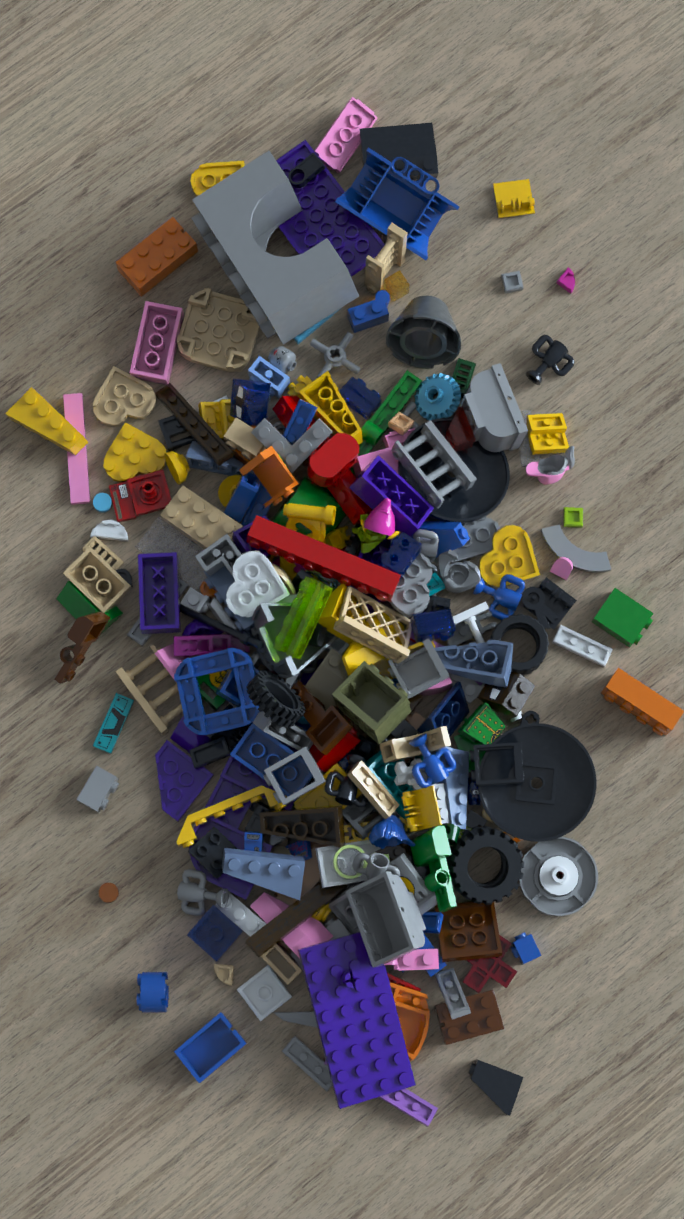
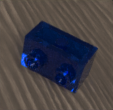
[379,532,422,581]

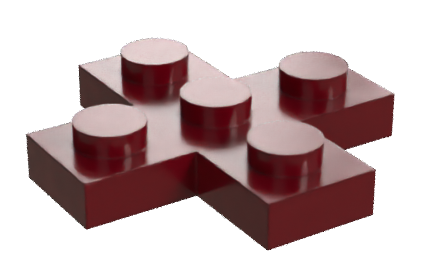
[462,935,518,993]

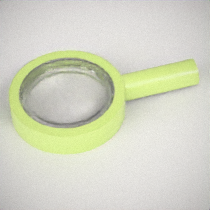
[333,845,390,879]

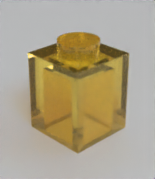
[384,270,410,302]

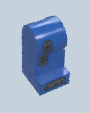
[244,831,264,852]

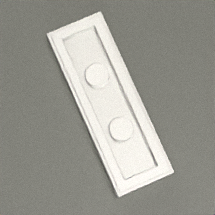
[552,625,613,667]

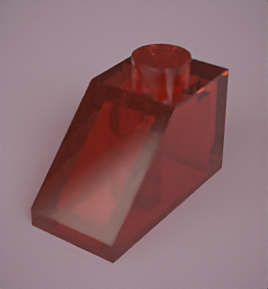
[444,407,476,452]

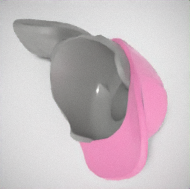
[526,446,575,485]

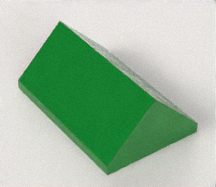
[56,581,123,635]

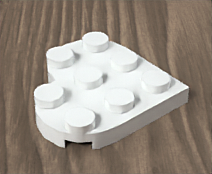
[226,550,290,617]

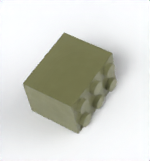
[332,661,411,745]

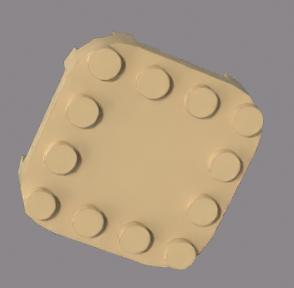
[177,288,260,372]

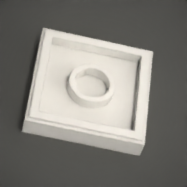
[237,965,292,1022]

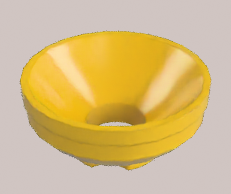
[164,451,190,485]

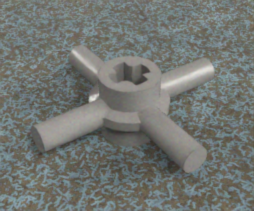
[310,332,361,378]

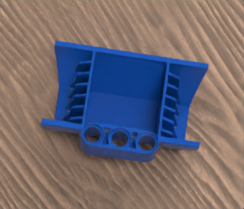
[335,147,460,260]

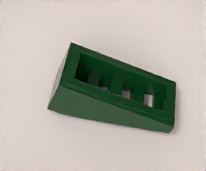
[452,358,476,398]

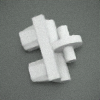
[394,758,428,790]

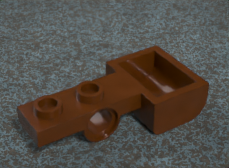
[54,611,110,684]
[291,680,354,755]

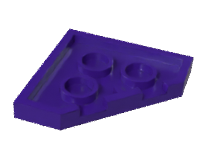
[155,740,214,822]

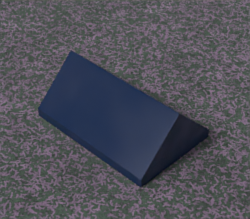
[417,681,470,738]

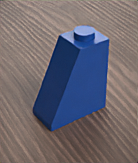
[224,472,261,522]
[411,521,470,557]

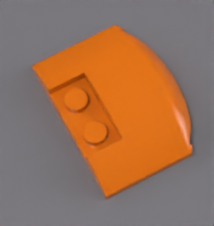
[390,982,430,1062]

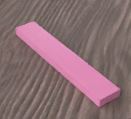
[63,393,90,505]

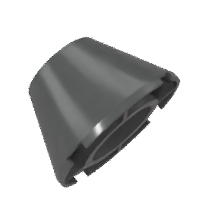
[386,296,461,369]

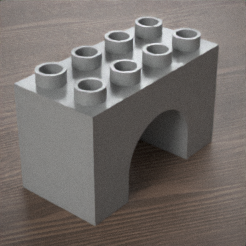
[191,151,359,345]

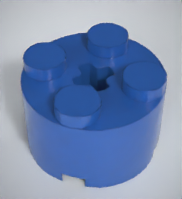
[137,972,169,1013]

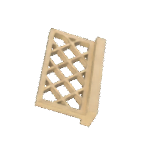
[333,586,414,664]

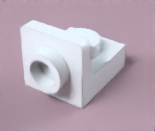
[180,587,211,614]

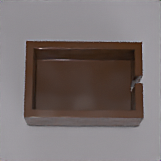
[434,990,504,1045]

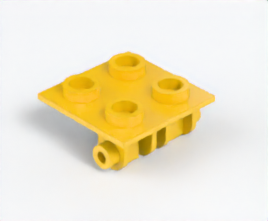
[493,179,535,218]
[401,785,442,832]

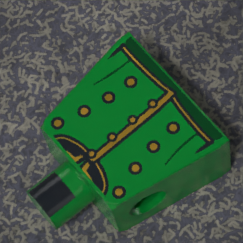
[457,702,505,745]

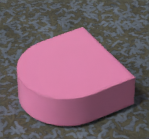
[550,557,573,580]

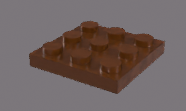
[435,901,502,963]

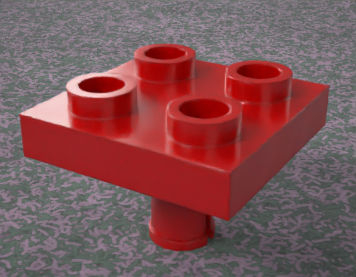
[127,470,172,516]

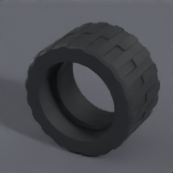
[490,614,549,676]

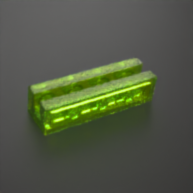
[273,576,333,659]

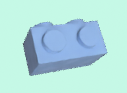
[248,356,290,398]

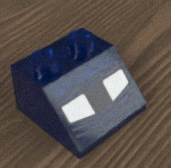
[230,379,271,426]

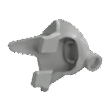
[438,549,481,593]

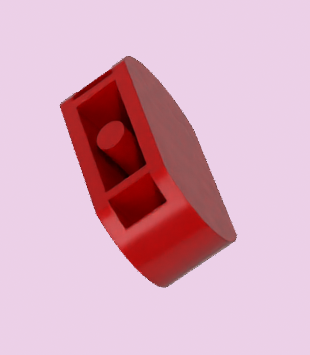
[307,433,359,487]

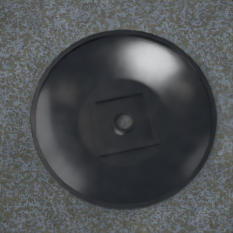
[398,418,510,523]
[478,723,597,842]

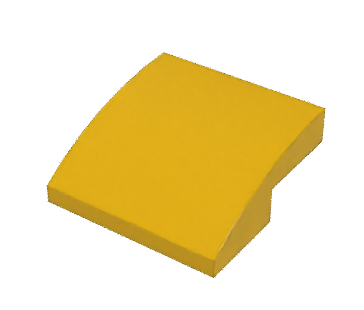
[198,399,241,439]
[526,413,569,455]

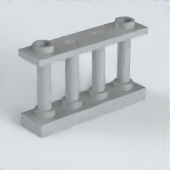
[391,420,477,509]

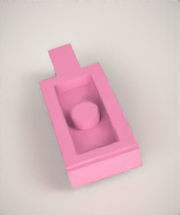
[384,949,439,971]

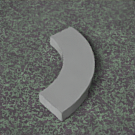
[541,524,611,573]

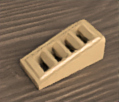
[82,536,124,571]

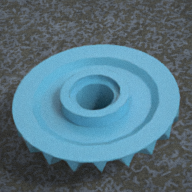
[414,373,461,421]

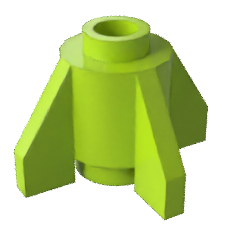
[352,514,387,553]

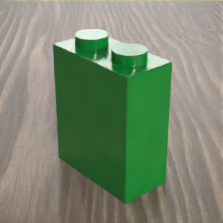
[592,588,653,648]

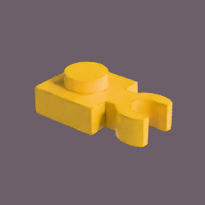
[325,526,351,550]

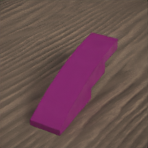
[173,634,250,656]

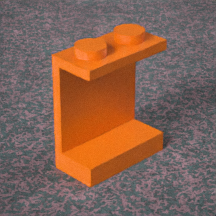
[239,446,299,508]

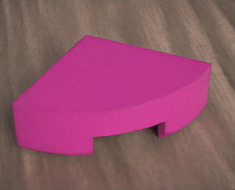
[556,267,575,294]

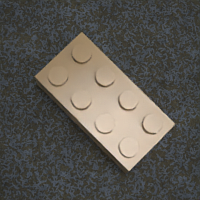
[160,485,243,550]

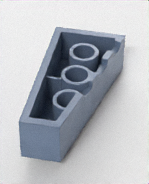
[431,747,469,830]

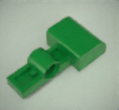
[411,826,457,912]

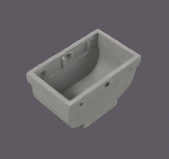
[458,363,528,452]
[346,871,426,968]

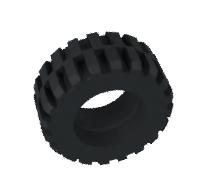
[446,826,524,905]

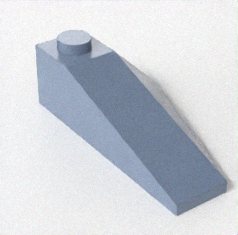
[435,640,513,688]

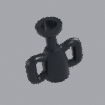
[526,335,575,385]
[324,754,369,807]

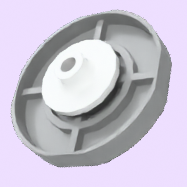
[518,837,598,916]

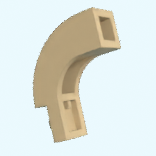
[380,726,451,763]

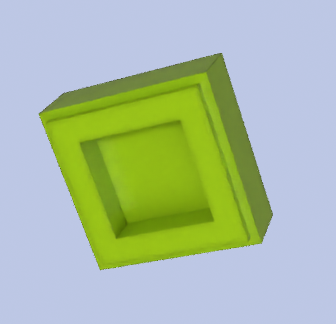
[563,507,583,528]

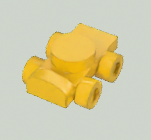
[287,375,312,399]

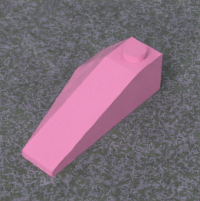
[250,892,333,959]

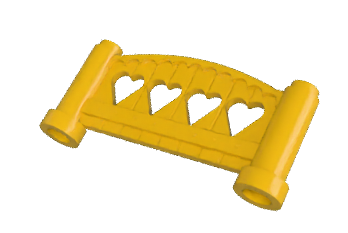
[280,503,336,602]

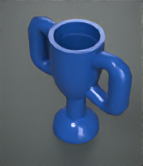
[473,574,525,620]
[409,733,456,788]

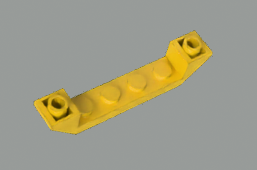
[176,785,287,848]

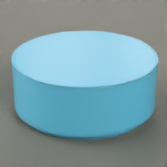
[93,493,112,513]

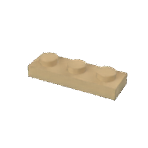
[347,760,399,819]

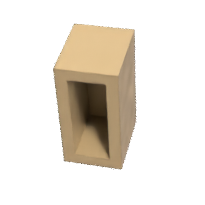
[224,418,266,460]
[261,944,303,985]

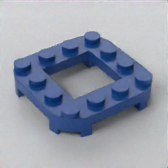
[174,648,259,735]

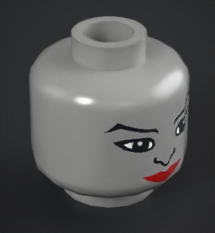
[268,346,297,373]

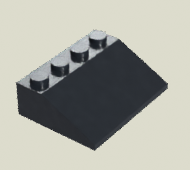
[359,123,439,180]

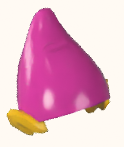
[360,498,399,539]

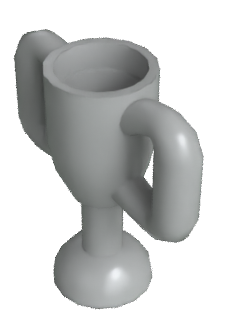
[390,529,439,563]
[352,853,400,880]
[177,869,229,916]

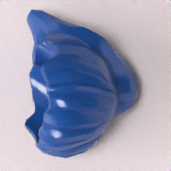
[368,815,415,849]

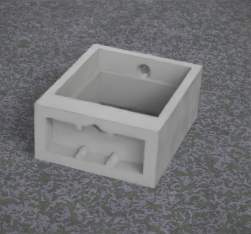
[263,746,326,805]

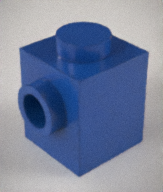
[511,932,542,965]

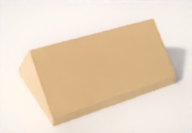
[63,547,131,613]

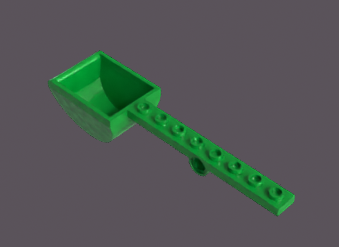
[271,370,422,535]

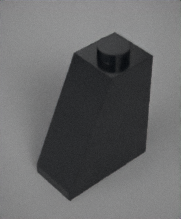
[468,1060,523,1116]

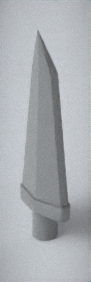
[273,1011,318,1028]

